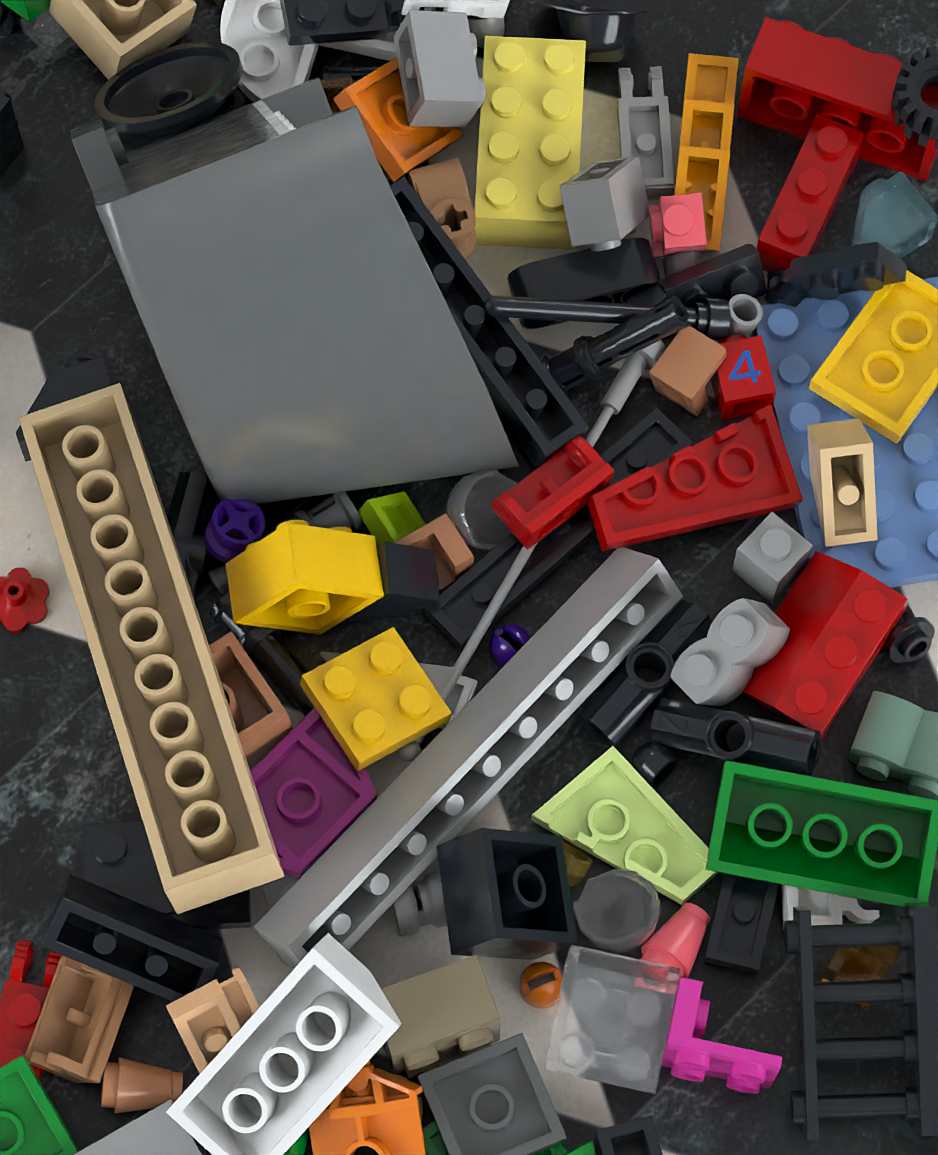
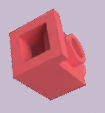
[648,193,707,258]

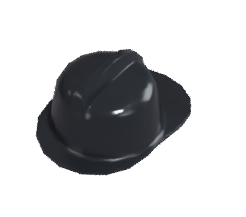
[531,0,647,62]

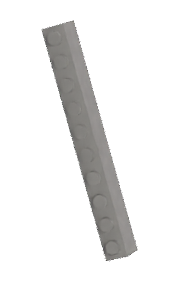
[254,547,683,969]

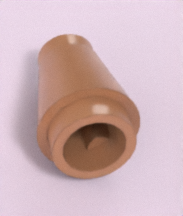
[100,1057,183,1114]

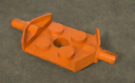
[309,1060,426,1155]

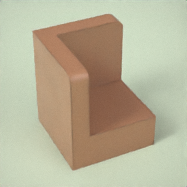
[649,326,727,417]
[394,513,474,594]

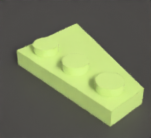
[531,746,718,905]

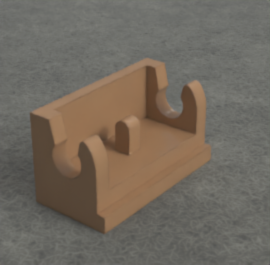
[25,956,134,1083]

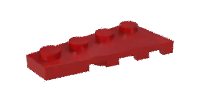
[587,404,803,551]

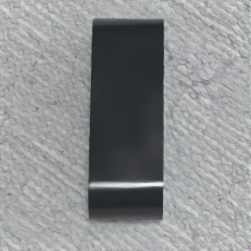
[507,237,661,329]

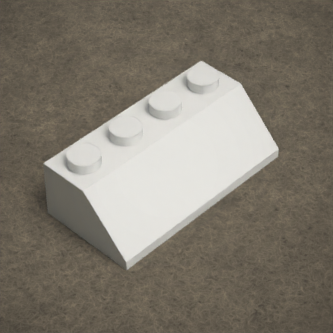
[166,933,402,1155]

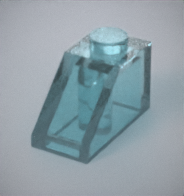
[850,171,938,259]

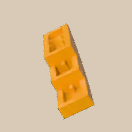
[674,53,739,252]

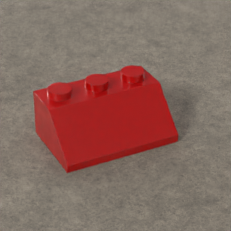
[741,551,908,743]

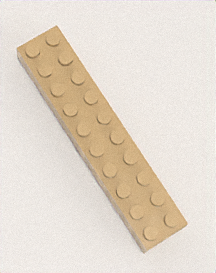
[18,383,285,914]

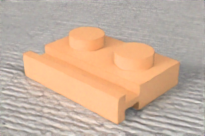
[166,967,260,1074]

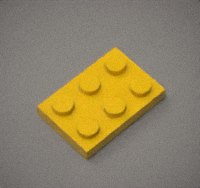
[809,270,938,444]

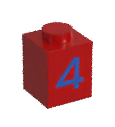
[710,335,776,422]

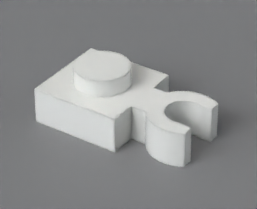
[781,885,880,930]

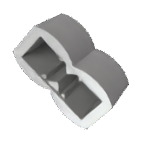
[670,598,790,707]

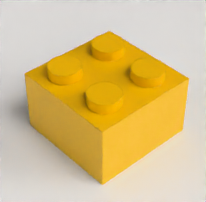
[226,520,384,635]

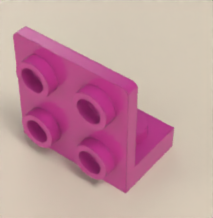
[660,977,782,1094]

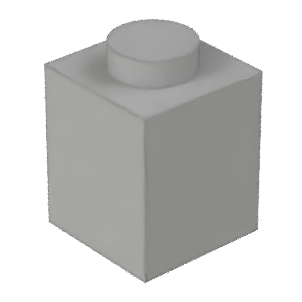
[732,512,813,604]

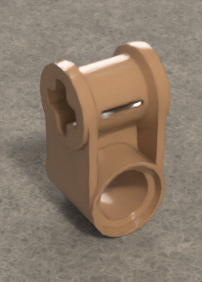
[407,157,477,259]

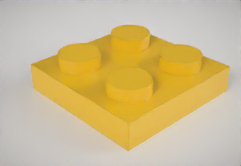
[300,627,452,772]

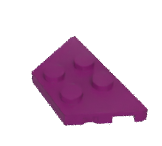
[251,707,377,879]

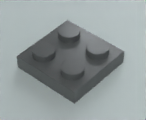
[417,1033,567,1155]

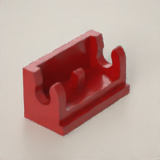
[490,435,614,550]

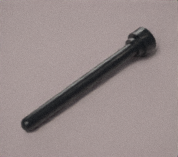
[484,296,730,340]

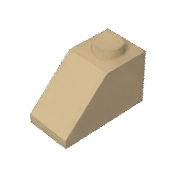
[807,418,878,547]

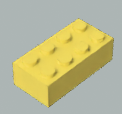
[475,36,586,250]

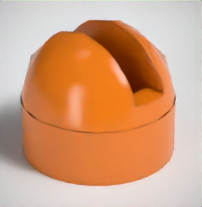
[519,961,564,1009]

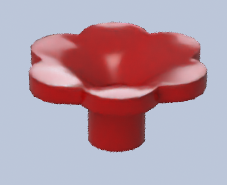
[0,567,50,633]

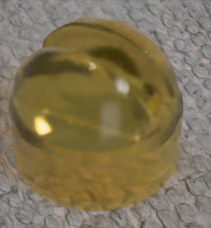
[563,842,593,887]

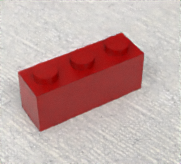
[756,114,864,272]

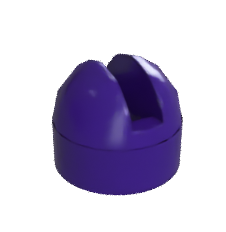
[490,624,531,668]

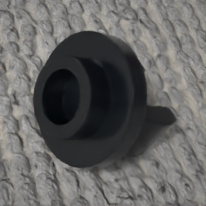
[885,605,935,663]

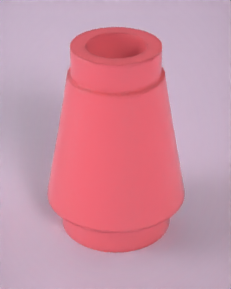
[639,903,711,987]

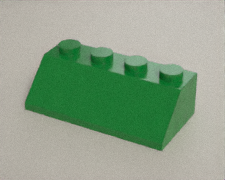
[705,760,938,908]

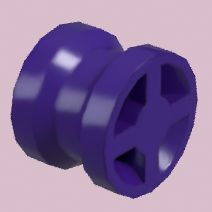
[204,498,265,563]

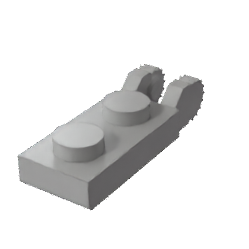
[617,66,675,197]

